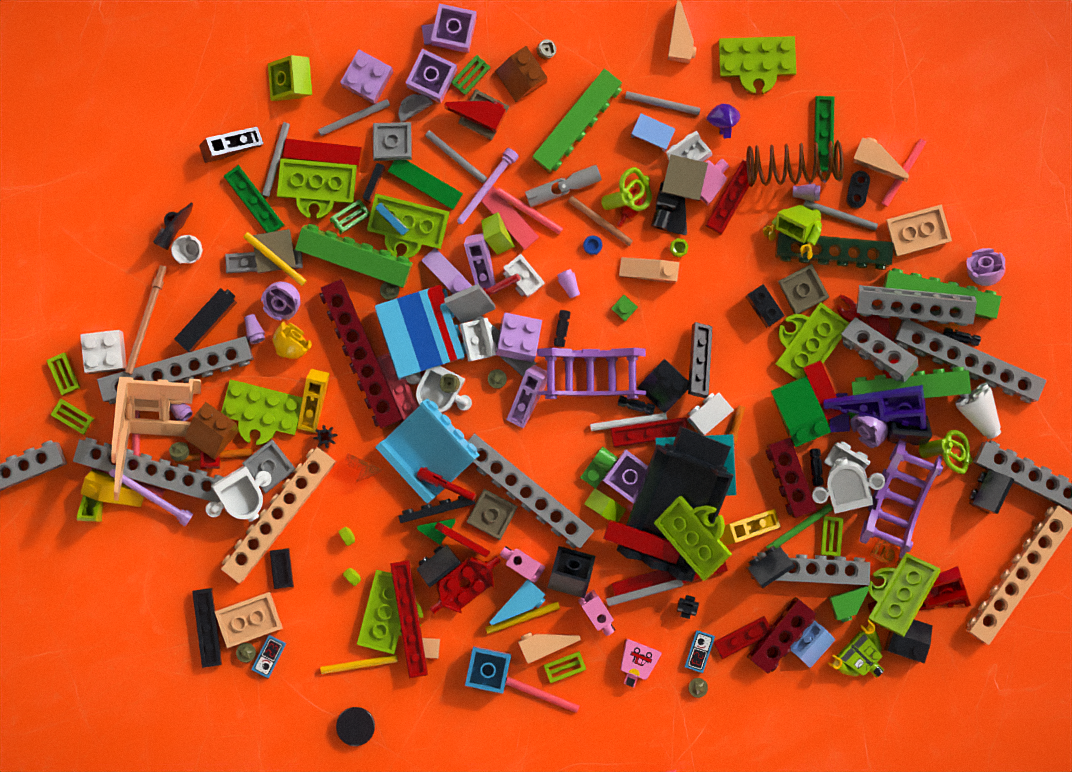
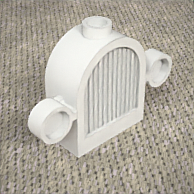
[406,366,472,413]
[812,457,885,513]
[205,466,271,522]

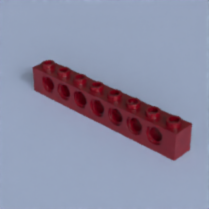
[319,279,403,429]

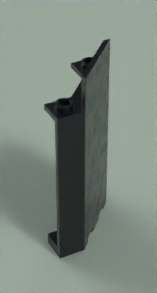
[617,426,734,582]

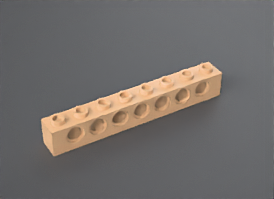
[221,447,337,583]
[966,505,1072,645]

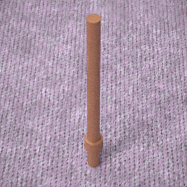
[125,265,167,375]

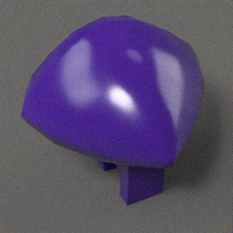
[706,103,741,139]

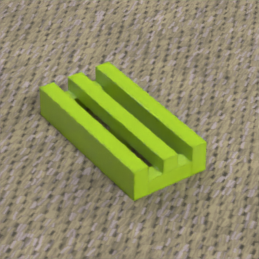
[46,353,80,395]
[51,399,95,435]
[820,516,843,556]
[544,651,586,683]

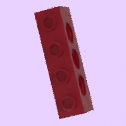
[765,437,817,518]
[747,597,817,674]

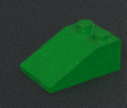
[771,376,831,447]

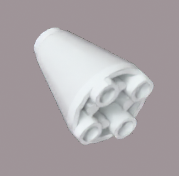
[955,383,1001,439]

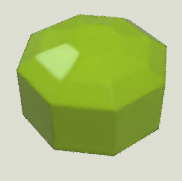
[669,238,689,258]
[339,527,355,546]
[343,568,361,586]

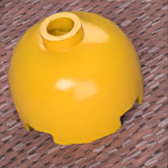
[273,322,312,359]

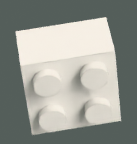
[80,330,127,374]
[687,392,734,435]

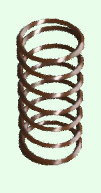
[746,140,844,187]

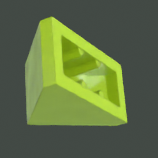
[481,212,515,255]
[584,488,627,522]
[77,495,103,522]

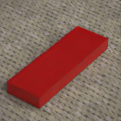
[803,360,843,420]
[435,521,490,558]
[713,616,771,659]

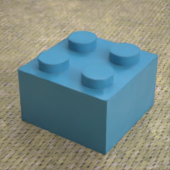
[465,646,511,694]

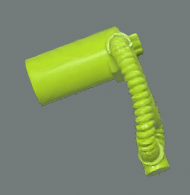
[601,167,652,211]
[919,430,973,474]

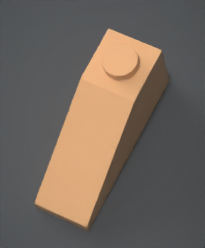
[667,0,697,64]
[853,137,909,183]
[619,257,680,284]
[518,632,581,664]

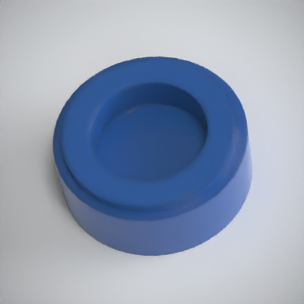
[583,235,602,255]

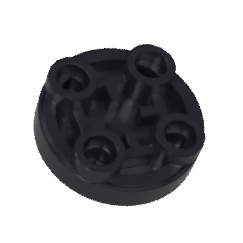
[336,707,375,746]

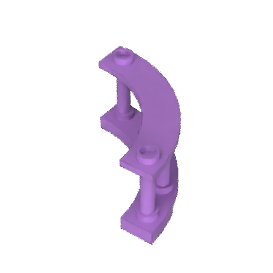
[537,348,646,399]
[859,440,943,558]

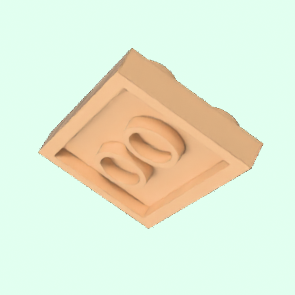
[885,204,952,257]
[215,592,283,648]

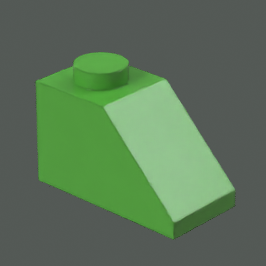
[828,586,869,623]

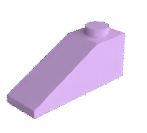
[464,233,497,294]
[421,248,472,294]
[507,365,547,428]

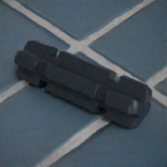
[554,310,571,347]
[943,328,981,346]
[617,396,655,415]
[810,448,824,486]

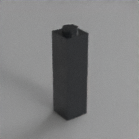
[174,288,237,352]

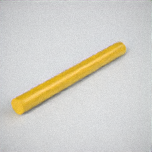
[243,232,307,286]
[485,602,560,634]
[321,655,398,674]

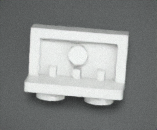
[666,131,713,162]
[503,254,545,298]
[460,318,497,362]
[823,441,870,470]

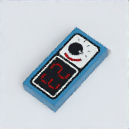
[375,203,409,235]
[684,630,715,673]
[251,635,287,678]

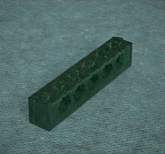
[775,232,893,270]

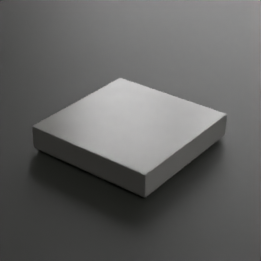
[373,122,412,161]
[444,284,496,324]
[242,439,296,493]

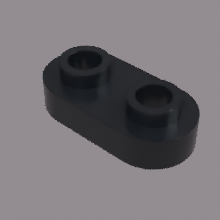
[846,171,870,209]

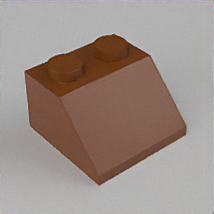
[495,46,548,102]
[185,402,239,460]

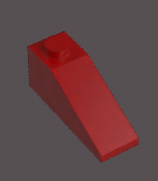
[444,101,506,133]

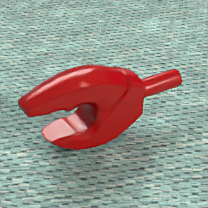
[616,188,643,228]
[836,294,866,324]

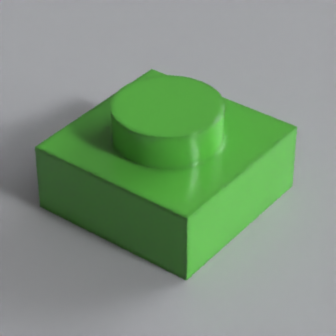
[611,295,638,321]

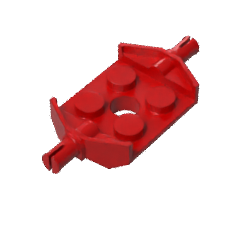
[430,555,501,615]

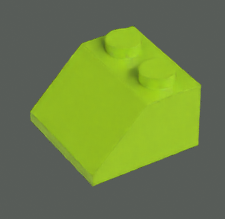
[268,55,312,101]

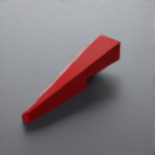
[868,566,971,614]

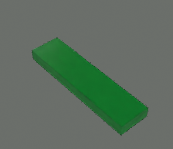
[814,96,835,173]
[388,160,463,210]
[224,165,285,233]

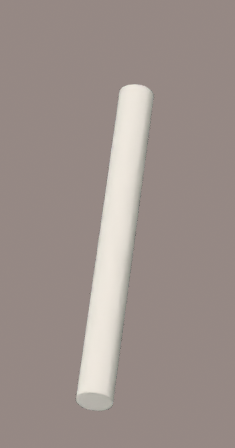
[590,413,667,431]

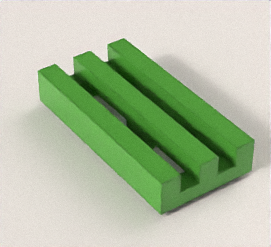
[451,55,491,96]
[329,199,371,235]

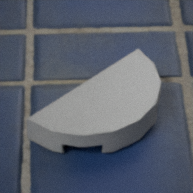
[398,94,433,122]

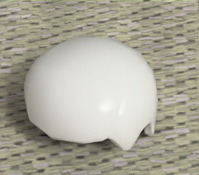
[171,235,203,264]

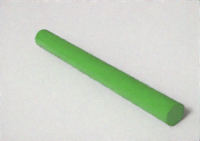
[766,503,833,549]

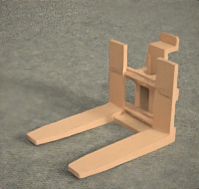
[111,377,201,501]

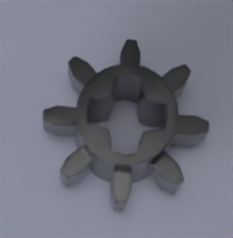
[313,425,338,449]
[677,595,699,619]

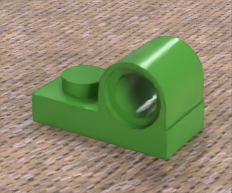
[580,446,618,489]

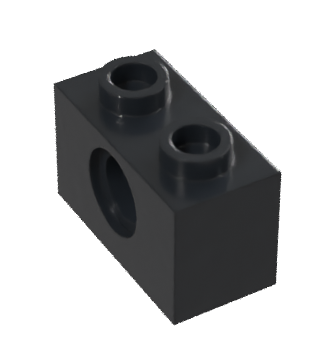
[745,284,785,328]

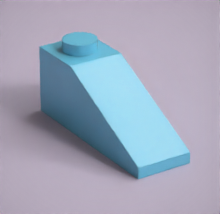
[489,579,545,625]

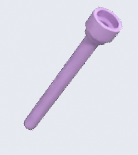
[457,148,519,225]
[109,469,193,526]

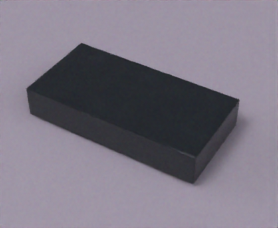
[363,163,385,203]
[270,548,294,589]

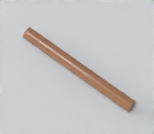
[568,196,633,246]

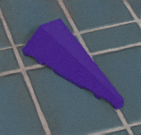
[824,385,926,429]

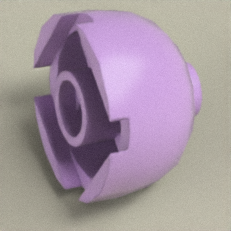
[967,248,1005,286]
[261,281,301,321]
[850,414,889,448]

